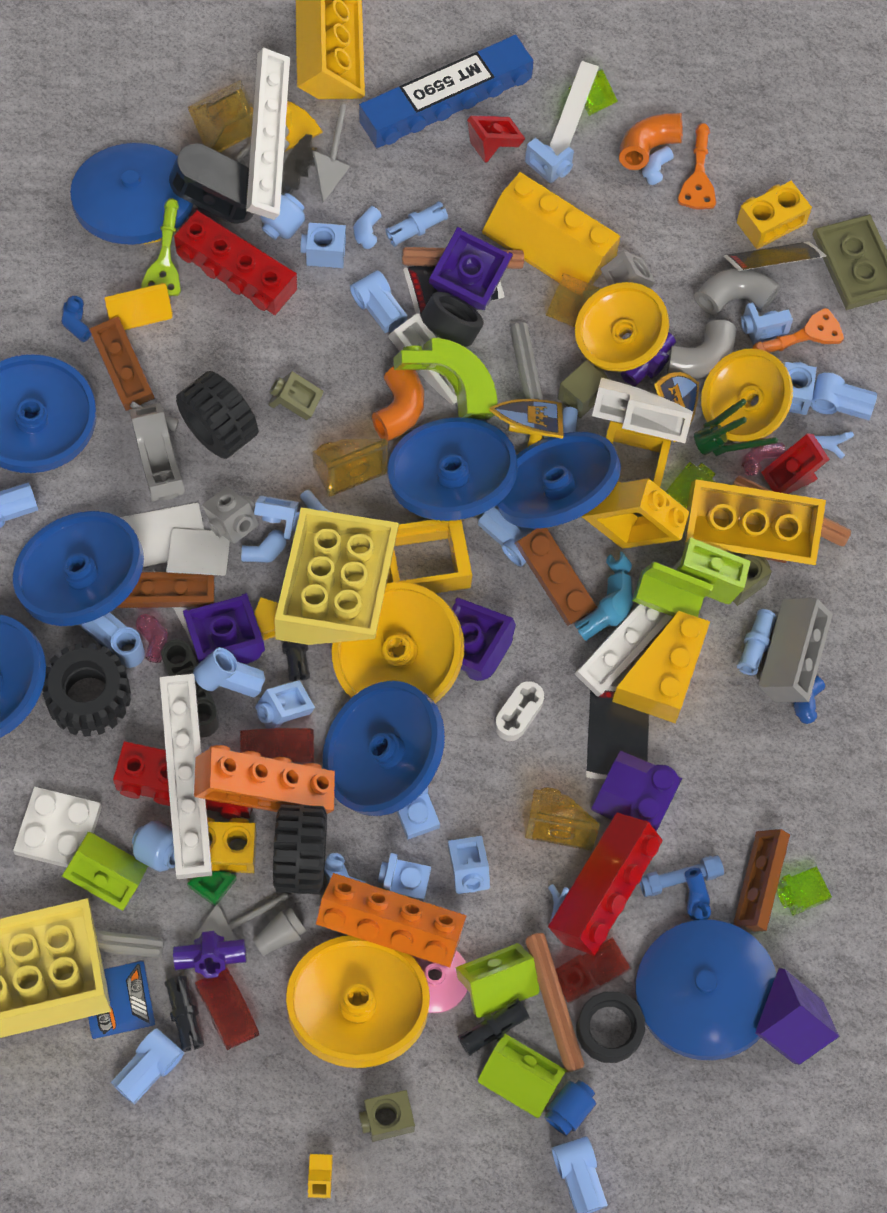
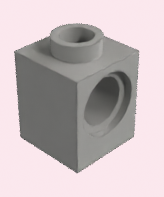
[601,250,656,288]

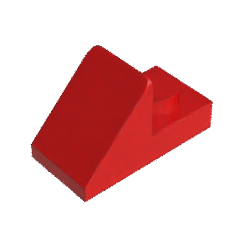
[467,115,525,163]
[761,433,830,494]

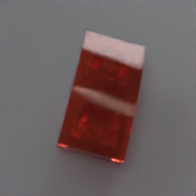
[240,728,314,764]
[555,937,632,1003]
[195,968,260,1050]

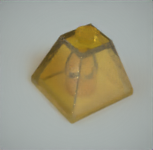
[188,80,254,152]
[313,439,388,497]
[525,787,600,851]

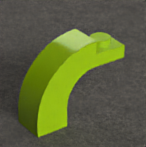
[393,338,498,419]

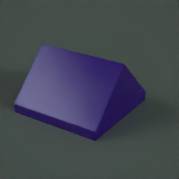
[755,968,840,1065]

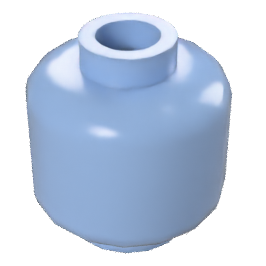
[260,193,305,240]
[132,820,175,872]

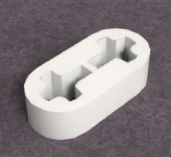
[495,681,544,741]

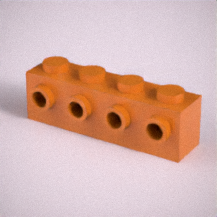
[194,745,335,814]
[316,873,467,968]

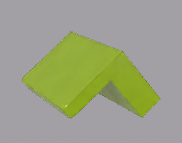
[676,537,751,604]
[632,562,714,617]
[62,832,148,911]
[455,943,540,1018]
[478,1034,567,1118]

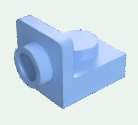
[525,137,574,184]
[741,302,793,345]
[254,496,300,540]
[255,680,315,734]
[397,787,440,839]
[448,836,490,894]
[378,853,431,902]

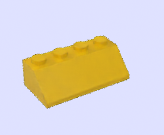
[296,0,365,99]
[482,172,621,298]
[685,479,826,565]

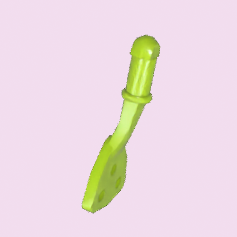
[141,198,181,296]

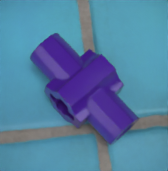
[621,332,676,387]
[173,931,247,978]

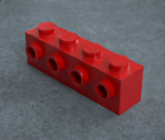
[174,210,298,315]
[113,741,252,819]
[548,812,663,956]

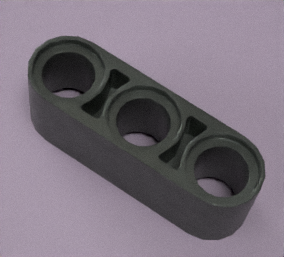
[161,639,219,738]

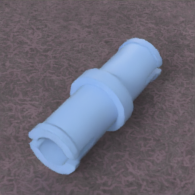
[385,201,448,247]
[737,609,777,676]

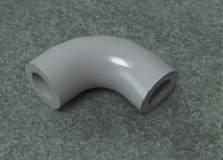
[694,268,781,315]
[667,320,736,379]

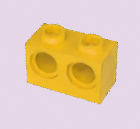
[736,180,812,250]
[207,817,257,873]

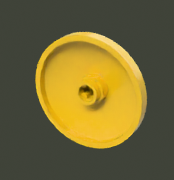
[332,582,464,703]
[286,935,430,1068]

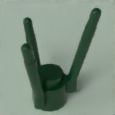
[694,399,778,456]

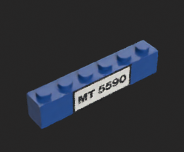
[359,34,534,149]

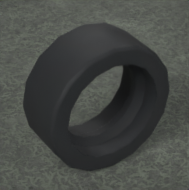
[421,292,484,347]
[576,991,645,1063]

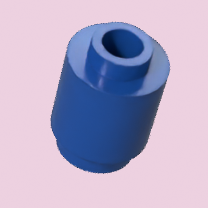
[544,1080,597,1136]

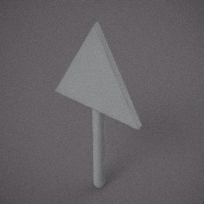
[313,103,350,203]
[188,893,289,945]

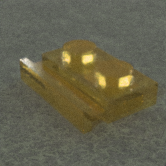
[546,273,601,328]

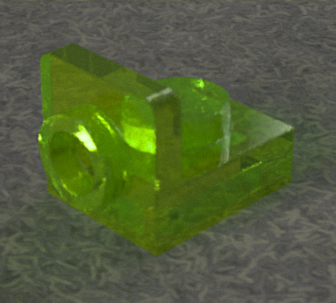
[568,69,618,116]
[665,462,717,508]
[777,866,832,916]

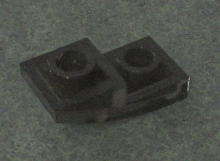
[281,134,317,196]

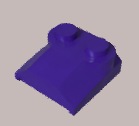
[429,227,513,310]
[183,593,265,664]
[452,597,516,681]
[591,751,682,832]

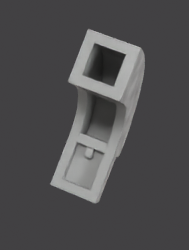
[129,403,185,501]

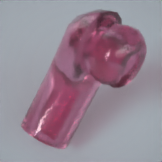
[741,442,786,476]
[136,614,168,663]

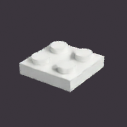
[13,787,102,868]

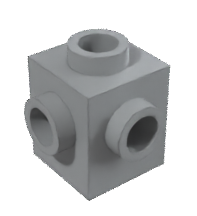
[202,486,259,544]

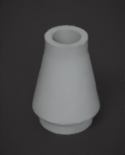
[252,908,307,956]

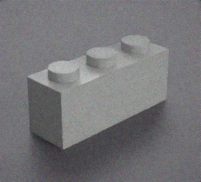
[758,598,833,702]

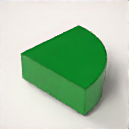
[187,871,237,906]

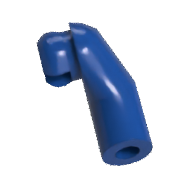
[61,296,92,342]
[793,676,826,724]
[684,868,711,920]

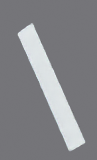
[550,61,599,156]

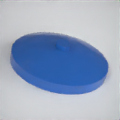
[70,143,194,245]
[0,354,96,473]
[387,417,518,521]
[497,432,621,529]
[13,511,144,626]
[0,615,46,738]
[322,681,445,816]
[636,920,777,1060]

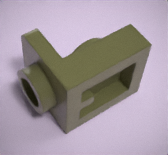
[268,371,324,420]

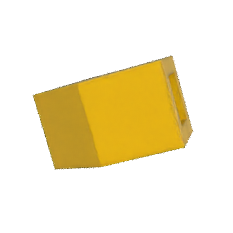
[254,597,278,640]
[308,1154,333,1198]

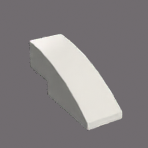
[388,313,457,405]
[592,378,693,443]

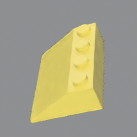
[275,507,399,645]
[0,898,111,1038]

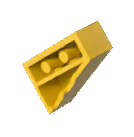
[612,611,710,724]

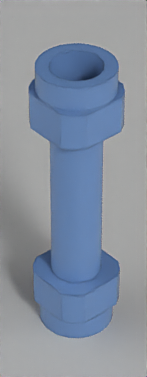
[639,855,724,897]

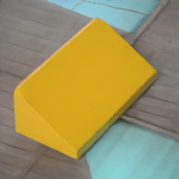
[104,283,173,330]

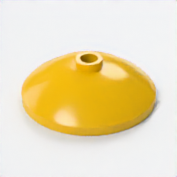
[575,282,669,371]
[701,348,793,443]

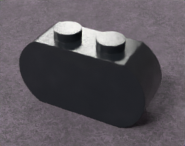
[169,143,254,224]

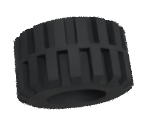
[176,371,259,459]
[42,643,131,737]
[273,804,327,894]

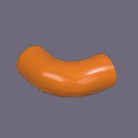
[619,113,683,170]
[372,366,425,442]

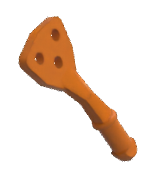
[677,123,716,209]
[752,308,844,353]

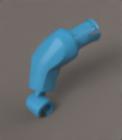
[575,551,633,641]

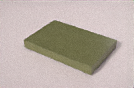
[812,214,887,310]

